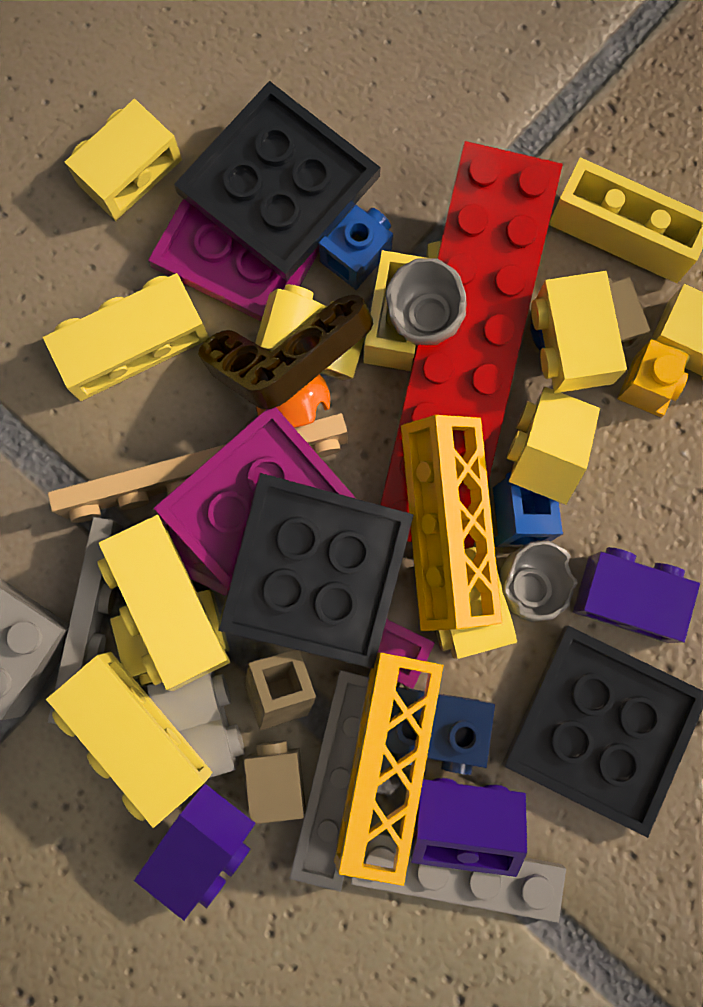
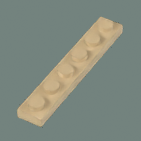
[48,413,348,523]

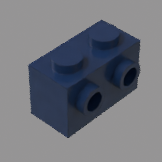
[385,687,495,775]

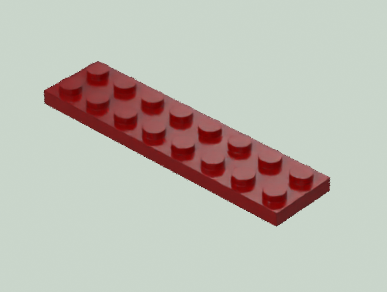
[380,141,563,549]

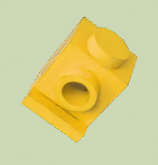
[617,339,689,418]

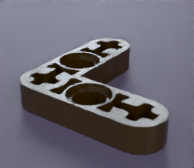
[198,295,373,410]

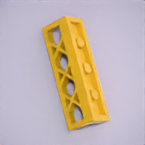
[401,415,502,631]
[334,652,443,886]

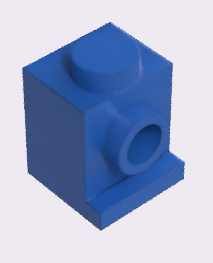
[319,205,393,290]
[493,472,563,547]

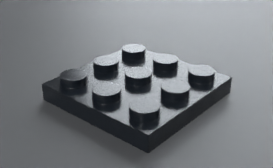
[174,81,381,281]
[218,473,414,668]
[501,625,703,838]

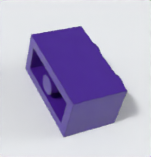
[573,547,700,643]
[411,778,527,877]
[134,784,256,921]

